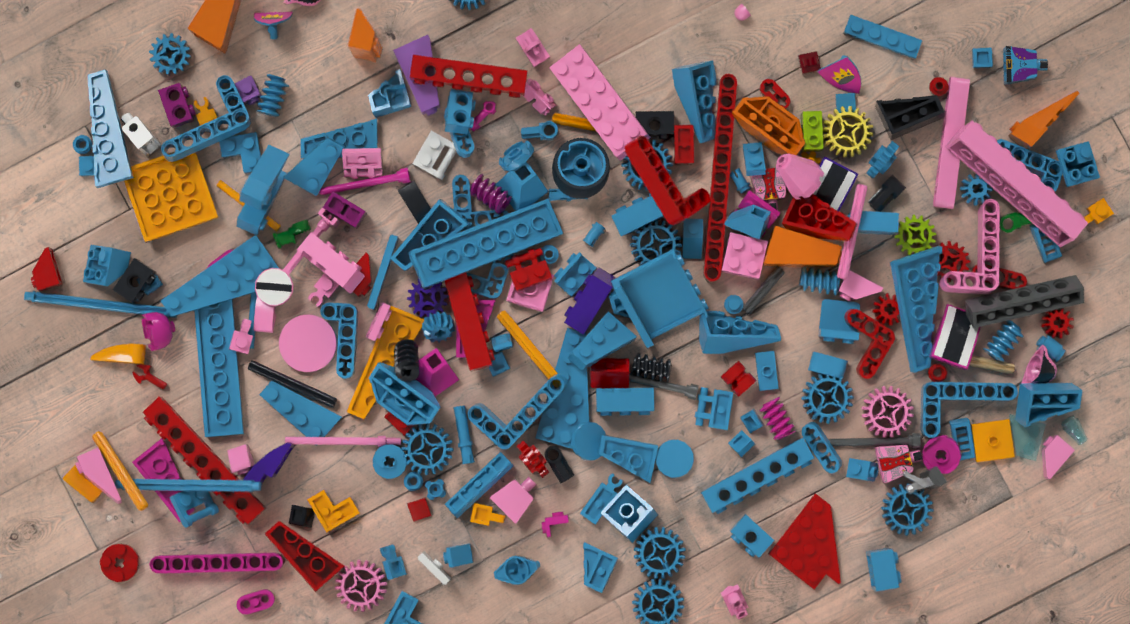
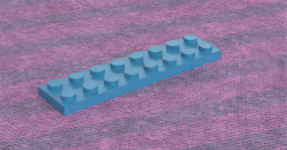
[408,199,563,289]
[194,299,244,437]

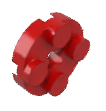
[99,543,139,582]

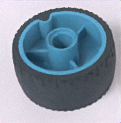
[552,138,610,199]

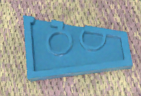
[598,434,658,483]

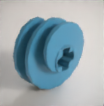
[373,444,407,479]

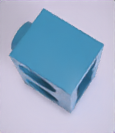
[444,89,476,135]

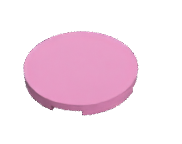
[279,315,337,372]

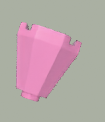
[776,153,824,200]

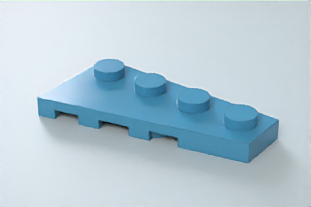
[259,381,342,446]

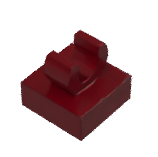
[798,51,821,75]

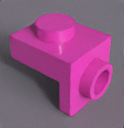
[541,511,569,537]

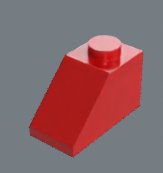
[31,247,63,291]
[353,253,372,297]

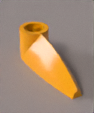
[90,344,146,364]

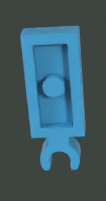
[580,473,623,525]

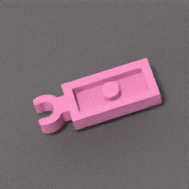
[308,273,340,307]

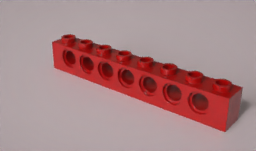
[143,396,266,524]

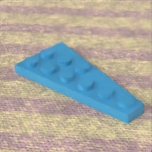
[161,235,280,317]

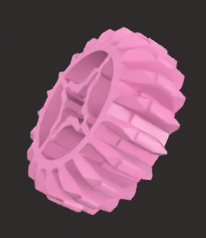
[861,386,914,438]
[335,560,387,612]

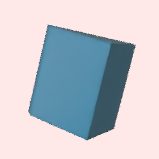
[740,409,764,433]

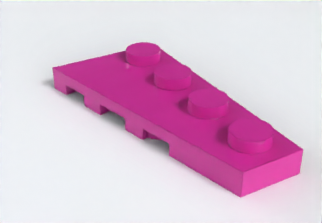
[132,438,195,522]

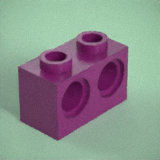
[158,83,196,128]
[323,191,367,229]

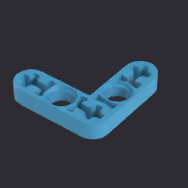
[452,175,509,230]
[467,254,514,299]

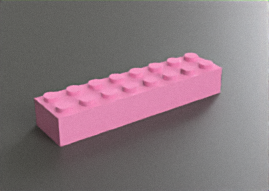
[945,121,1088,248]

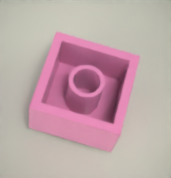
[722,232,768,280]

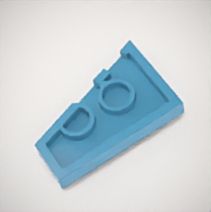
[283,137,345,196]

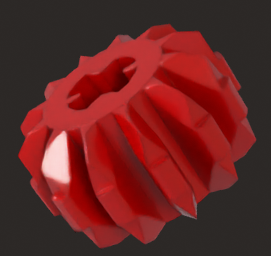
[872,293,900,326]
[1041,308,1074,339]

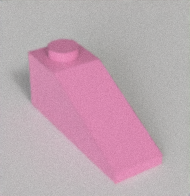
[75,448,122,504]

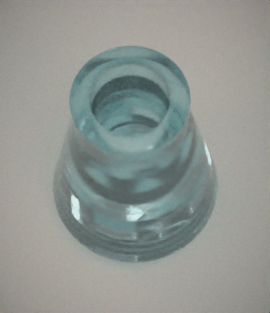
[1061,415,1088,445]

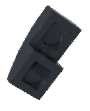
[398,180,431,224]

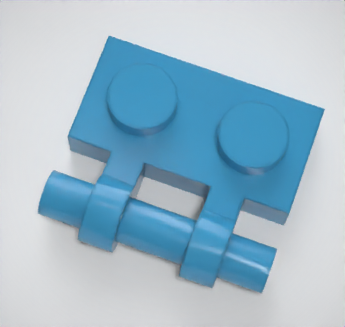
[694,387,734,430]

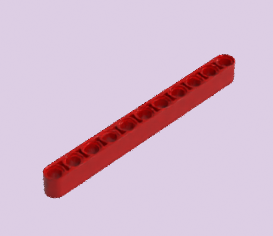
[703,74,737,282]

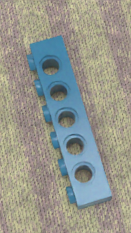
[701,438,814,514]

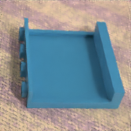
[611,249,709,348]

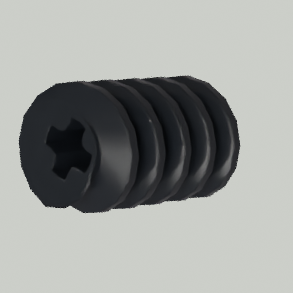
[394,339,419,382]
[631,352,672,383]

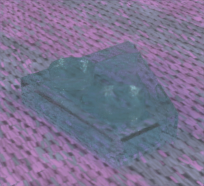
[1009,414,1046,461]

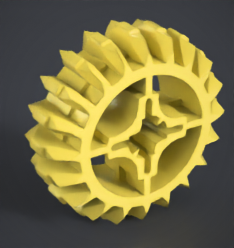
[823,106,873,158]

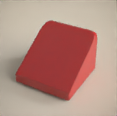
[407,498,432,522]

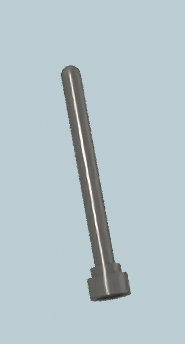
[629,373,699,400]
[829,433,921,449]

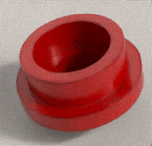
[929,77,948,96]
[928,363,948,382]

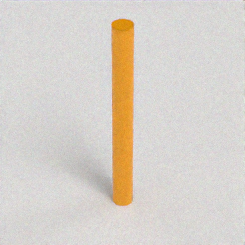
[216,180,281,232]

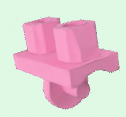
[515,28,550,67]
[721,584,748,619]

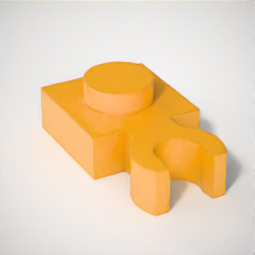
[194,97,221,127]

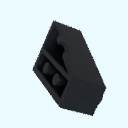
[875,95,945,140]

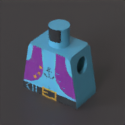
[1003,46,1048,85]

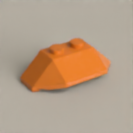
[732,97,805,155]

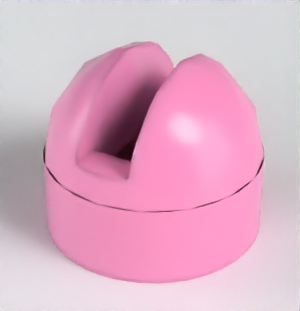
[735,4,751,21]

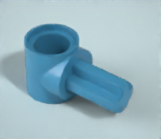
[521,121,558,140]

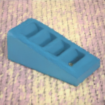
[1029,224,1062,263]
[491,333,513,352]
[949,418,976,460]

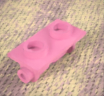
[523,79,557,116]

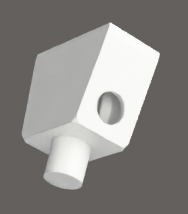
[121,113,162,158]

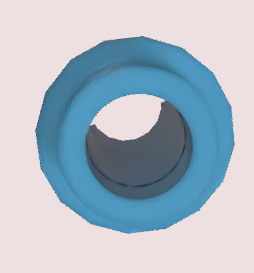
[730,168,751,194]
[583,222,605,247]

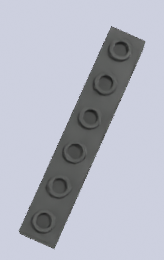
[965,275,1084,328]

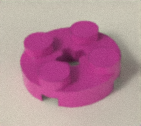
[922,435,962,474]

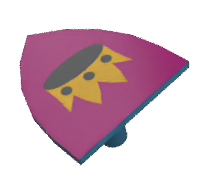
[254,12,293,39]
[817,55,861,94]

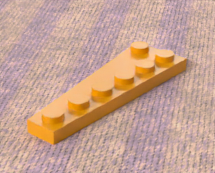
[347,306,424,419]

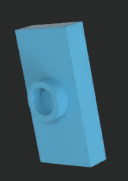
[755,351,779,391]

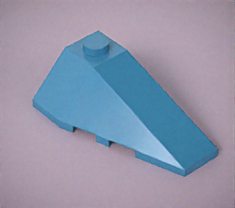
[672,60,716,143]
[699,311,781,354]

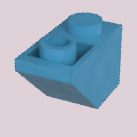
[724,205,771,239]
[443,543,473,568]

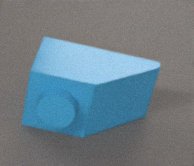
[682,219,703,259]

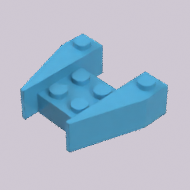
[236,145,290,235]

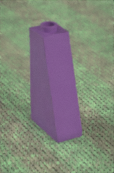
[393,35,440,116]

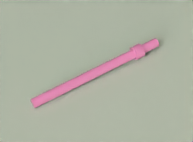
[285,436,401,447]

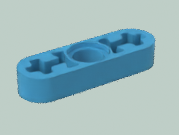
[444,108,474,158]
[802,422,842,473]

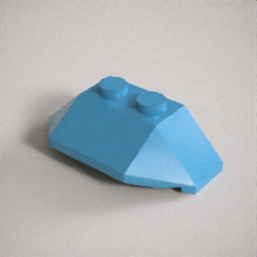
[369,362,441,425]

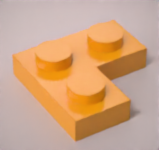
[307,490,360,533]

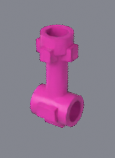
[470,101,496,132]

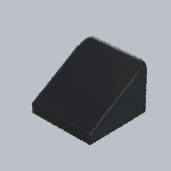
[289,505,315,527]

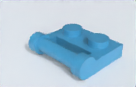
[169,491,219,528]

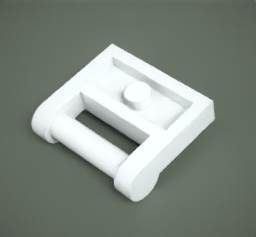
[412,131,456,180]

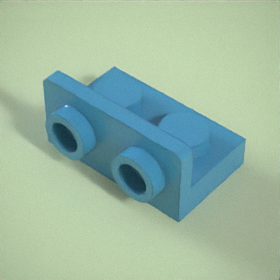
[554,252,596,297]

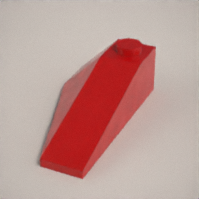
[782,194,857,241]

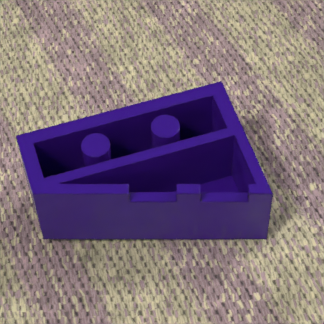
[564,267,616,335]

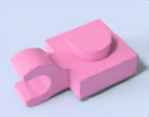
[229,319,253,354]

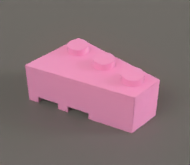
[297,232,365,294]

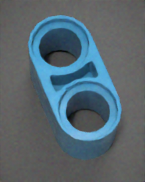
[808,352,848,379]

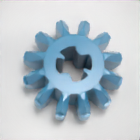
[960,173,993,206]
[422,311,455,343]

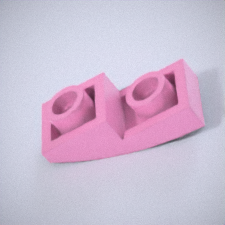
[254,297,276,333]

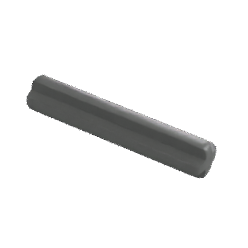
[743,266,785,314]

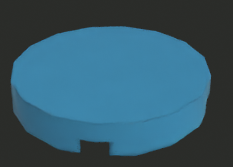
[499,141,534,171]
[571,422,606,460]
[656,440,694,478]

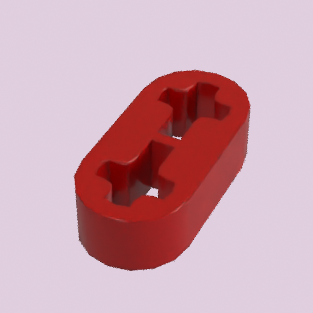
[759,79,790,109]

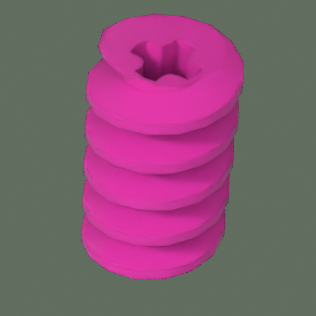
[759,397,796,440]

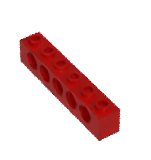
[410,55,528,98]

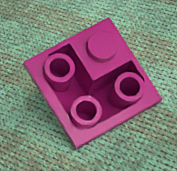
[415,348,459,397]

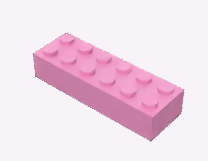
[549,44,651,161]

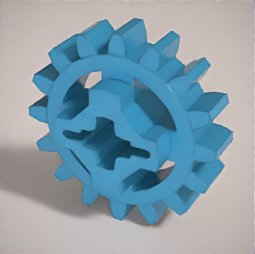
[149,33,191,75]
[866,141,899,178]

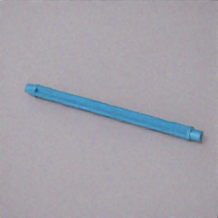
[24,291,177,318]
[115,479,262,492]

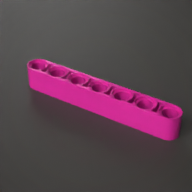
[149,552,285,573]

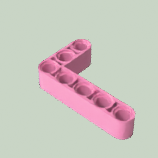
[940,199,1000,295]

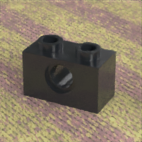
[635,111,674,140]
[113,258,157,303]

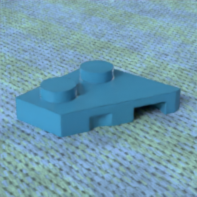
[583,542,619,593]

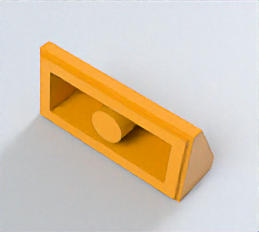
[62,465,102,503]

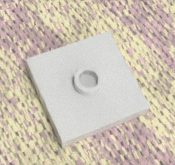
[418,551,451,585]

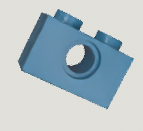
[730,514,775,557]

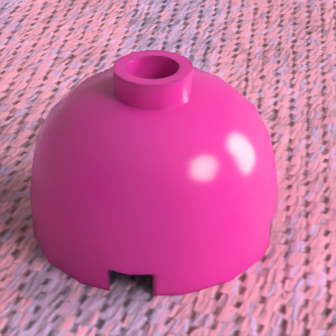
[142,312,175,351]

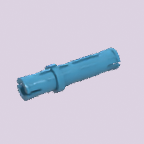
[453,405,475,464]

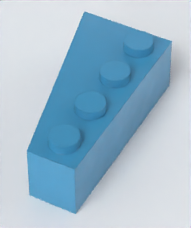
[390,199,471,271]

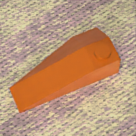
[1008,91,1080,149]

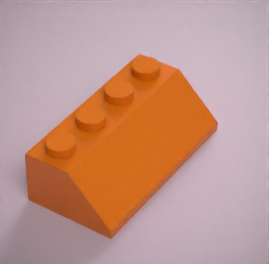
[348,8,383,62]

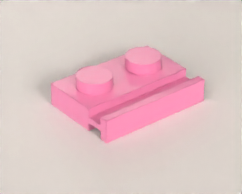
[366,302,392,341]

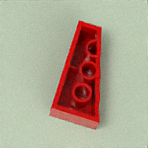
[264,521,345,592]

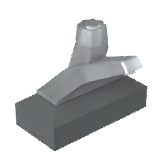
[902,466,947,494]

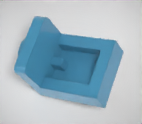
[846,458,879,482]

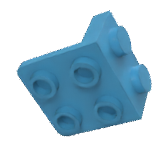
[818,299,860,344]

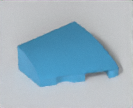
[368,69,412,118]

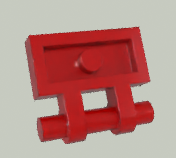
[505,248,552,292]

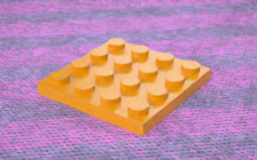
[124,152,218,243]

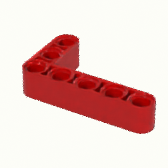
[625,136,710,225]

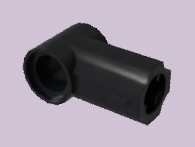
[868,174,906,212]
[544,445,575,484]

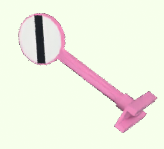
[255,207,341,306]

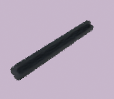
[248,360,337,407]

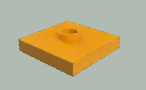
[970,419,1015,462]

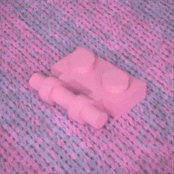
[342,148,383,179]

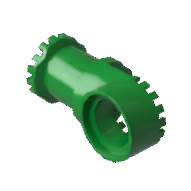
[999,212,1034,233]
[273,220,311,249]

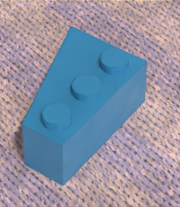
[611,193,664,236]

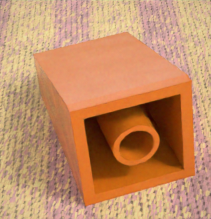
[187,0,241,54]
[762,226,842,267]

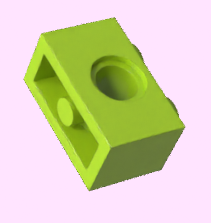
[801,111,823,152]

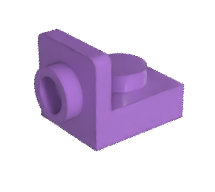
[234,75,261,106]

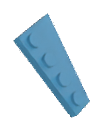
[301,119,378,159]

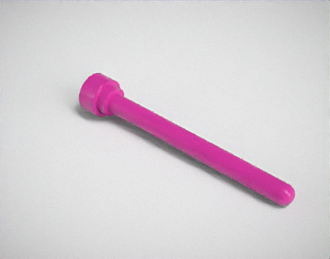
[319,167,411,195]

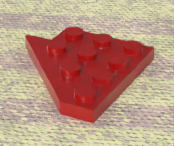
[768,493,841,590]

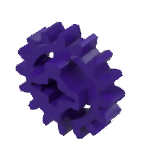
[407,279,449,318]

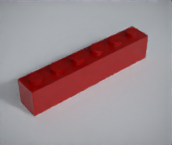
[445,272,495,372]

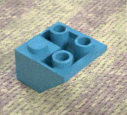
[1055,141,1100,187]
[496,161,549,211]
[83,245,131,286]

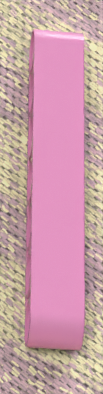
[933,77,970,209]

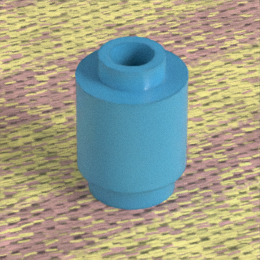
[1036,335,1066,362]

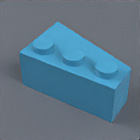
[568,312,637,370]
[1015,383,1083,427]
[596,388,654,416]

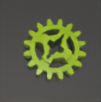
[894,215,936,256]

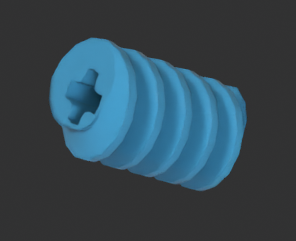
[256,74,289,116]
[799,267,840,295]
[983,320,1024,362]

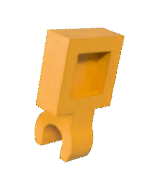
[1084,198,1114,225]
[470,503,506,526]

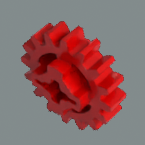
[935,241,970,283]
[516,440,549,478]

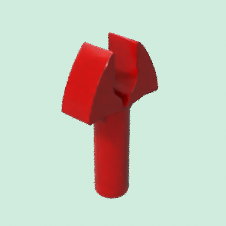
[132,364,167,390]

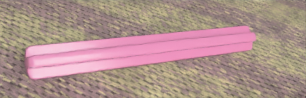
[837,184,867,279]

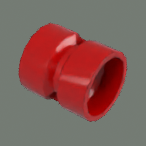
[721,361,757,397]

